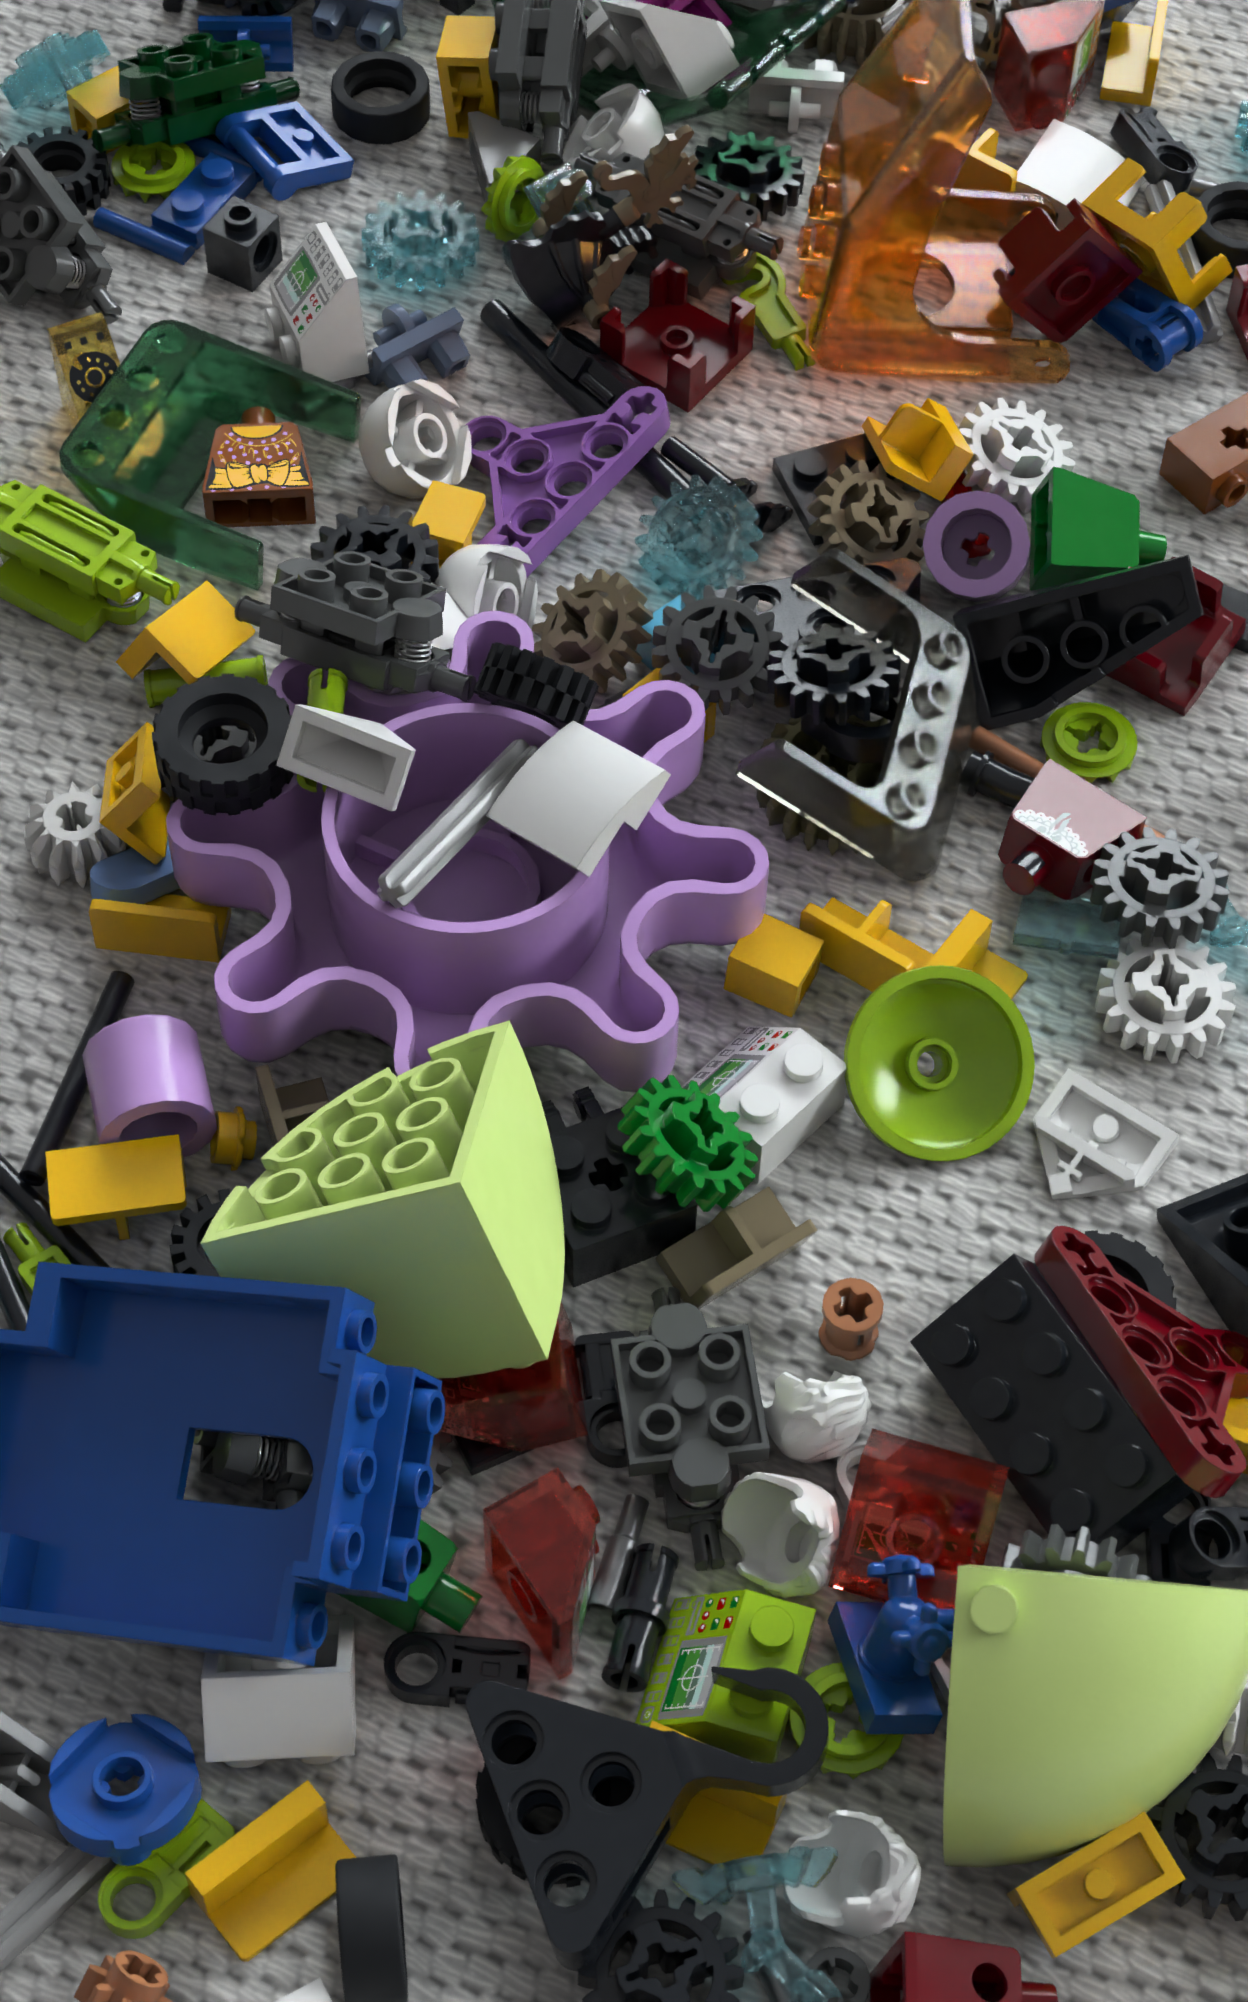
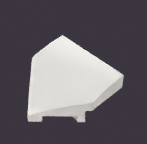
[1033,1068,1179,1199]

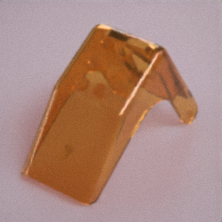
[797,0,1070,384]

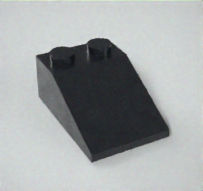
[1156,1173,1248,1338]

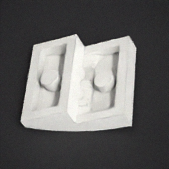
[1014,119,1145,230]
[486,721,671,877]

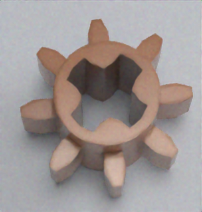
[74,1950,173,2002]

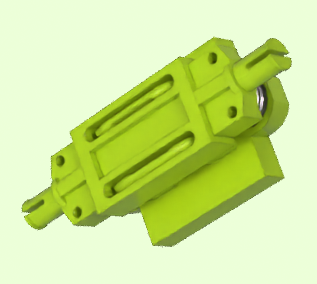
[0,480,180,643]

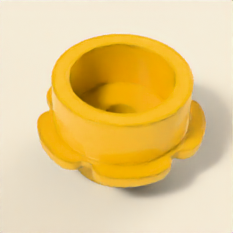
[210,1106,257,1171]

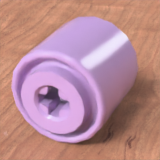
[923,490,1031,602]
[82,1014,217,1157]

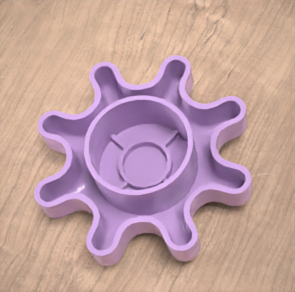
[166,610,769,1092]

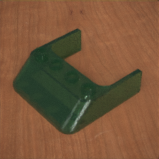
[59,320,361,591]

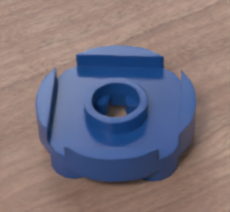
[48,1714,202,1866]

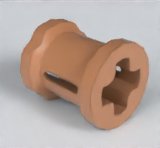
[818,1278,884,1361]

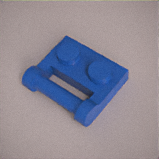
[216,101,354,201]

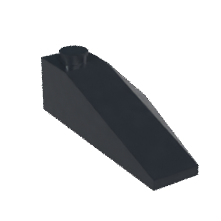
[952,555,1204,730]

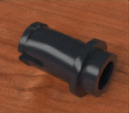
[959,751,1035,809]

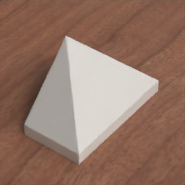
[276,704,416,812]

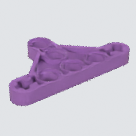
[466,386,671,578]

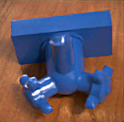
[827,1554,955,1734]

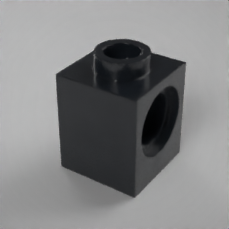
[203,196,283,292]

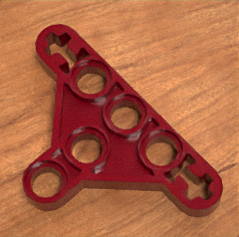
[1034,1225,1248,1498]

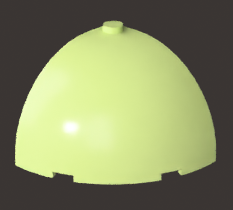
[200,1020,565,1379]
[943,1564,1248,1868]

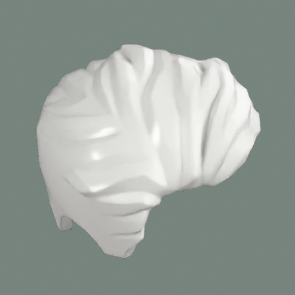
[762,1370,872,1465]
[721,1472,840,1599]
[781,1810,921,1939]

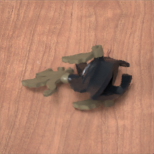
[502,124,699,333]

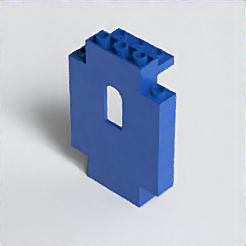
[0,1262,445,1666]

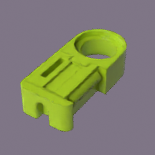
[98,1798,235,1939]

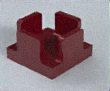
[991,198,1143,344]
[1107,557,1246,716]

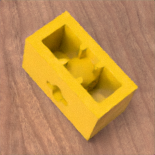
[436,15,500,139]

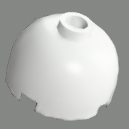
[563,83,665,190]
[359,379,472,499]
[431,544,538,628]

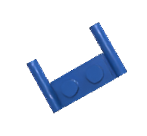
[93,136,263,265]

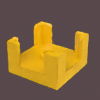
[1082,157,1233,310]

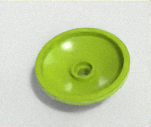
[844,965,1035,1161]

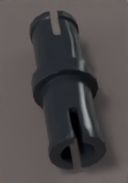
[601,1543,679,1693]

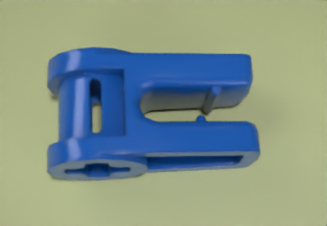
[1092,278,1203,372]

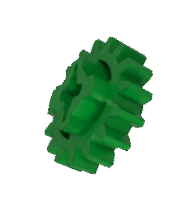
[618,1075,758,1212]

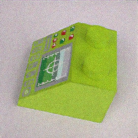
[635,1589,816,1763]

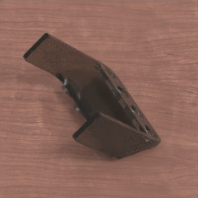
[736,548,977,882]

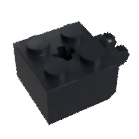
[542,1086,698,1288]

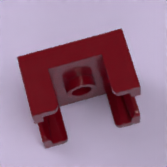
[600,258,756,413]

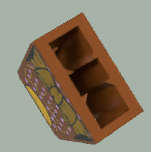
[202,406,316,528]

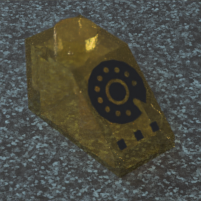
[47,312,138,450]

